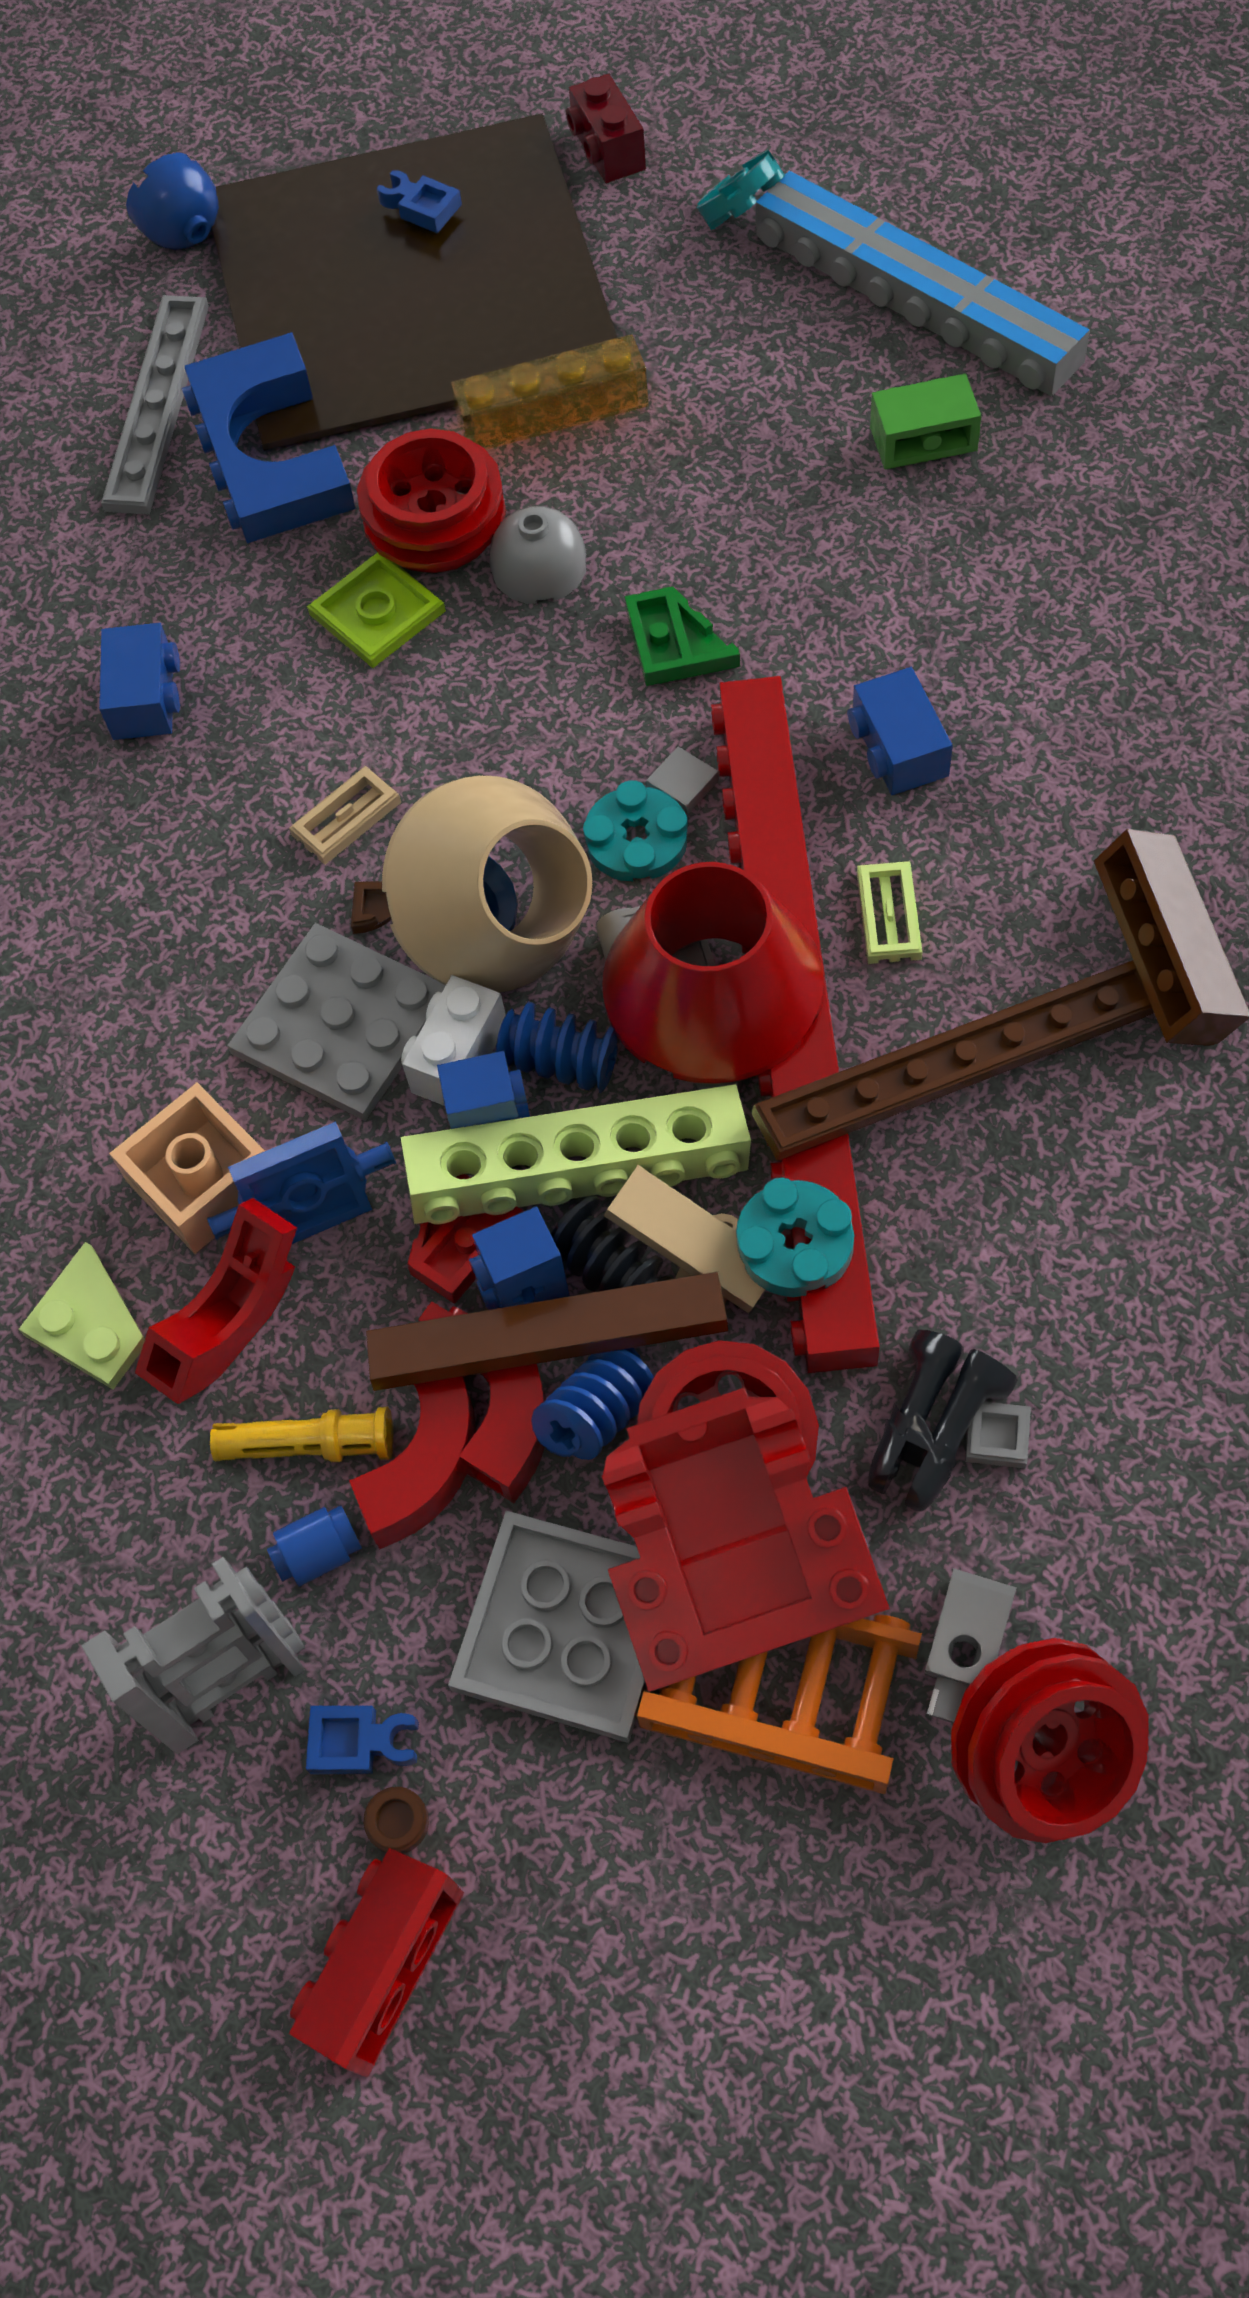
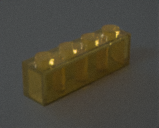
[451,334,649,450]

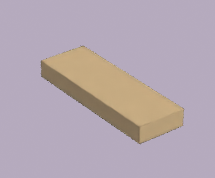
[604,1165,765,1313]

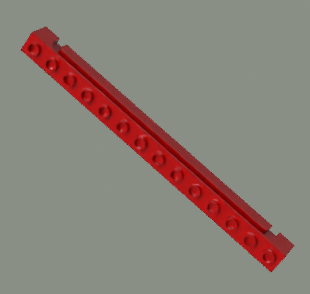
[711,676,880,1373]

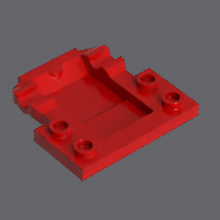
[601,1387,890,1692]

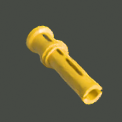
[210,1406,393,1463]

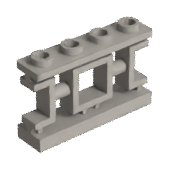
[81,1557,305,1754]

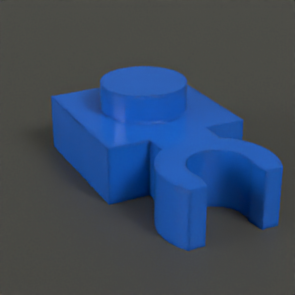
[377,170,462,233]
[306,1706,419,1774]

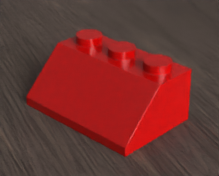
[289,1848,464,2078]

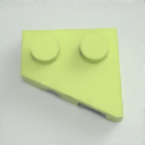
[19,1242,145,1390]

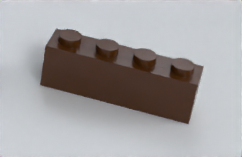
[1094,829,1249,1046]

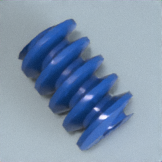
[496,1001,618,1094]
[531,1348,654,1460]

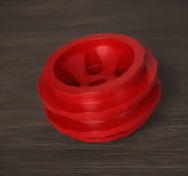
[356,428,506,573]
[637,1340,819,1475]
[951,1638,1149,1843]

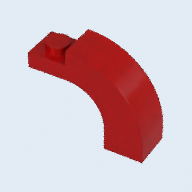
[135,1198,297,1404]
[418,1301,546,1503]
[349,1376,476,1550]

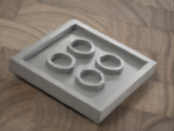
[227,923,446,1121]
[448,1511,646,1743]

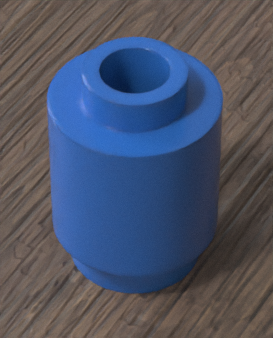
[267,1505,362,1587]

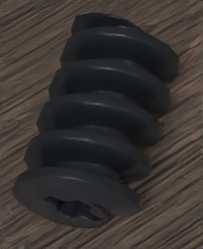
[551,1195,671,1292]

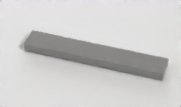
[101,295,209,515]

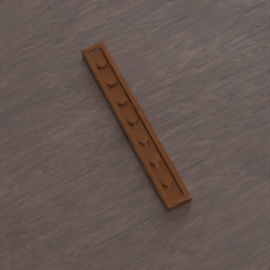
[751,960,1154,1161]

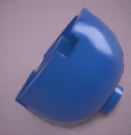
[126,152,219,250]

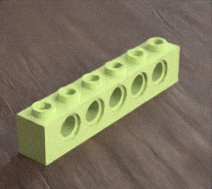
[401,1084,751,1224]

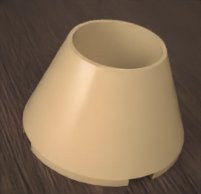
[382,776,592,993]

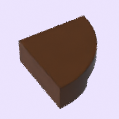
[351,881,392,934]

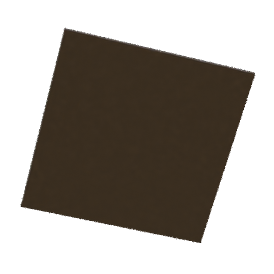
[212,113,626,451]

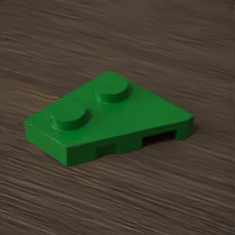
[625,586,740,686]

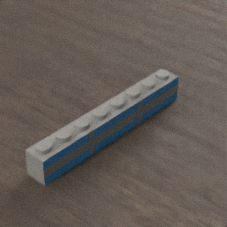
[755,171,1090,397]

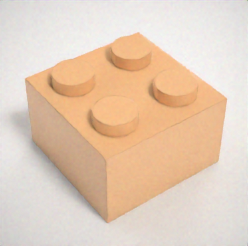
[109,1082,265,1254]

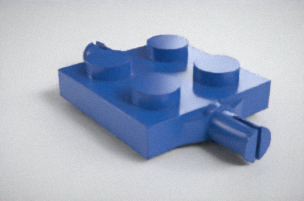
[207,1121,397,1244]

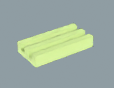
[857,861,922,964]

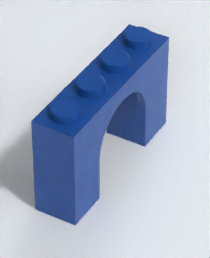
[182,332,356,543]

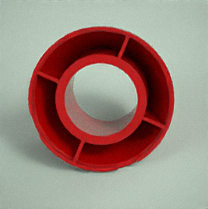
[602,862,824,1084]

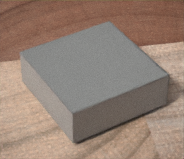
[646,746,719,815]
[965,1402,1031,1469]

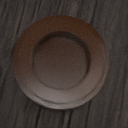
[363,1787,429,1854]

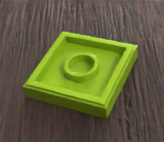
[307,552,446,668]

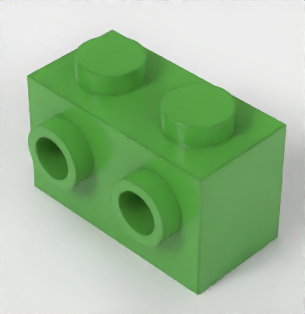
[870,373,982,470]

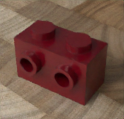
[566,73,646,183]

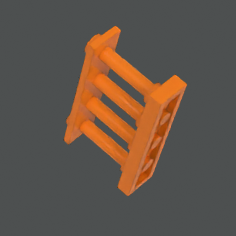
[637,1615,922,1795]

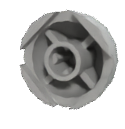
[490,506,587,604]

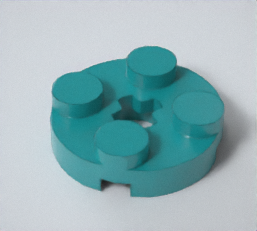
[696,150,785,230]
[583,780,688,881]
[736,1178,855,1297]

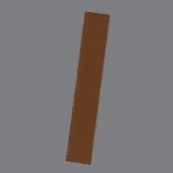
[366,1272,728,1391]

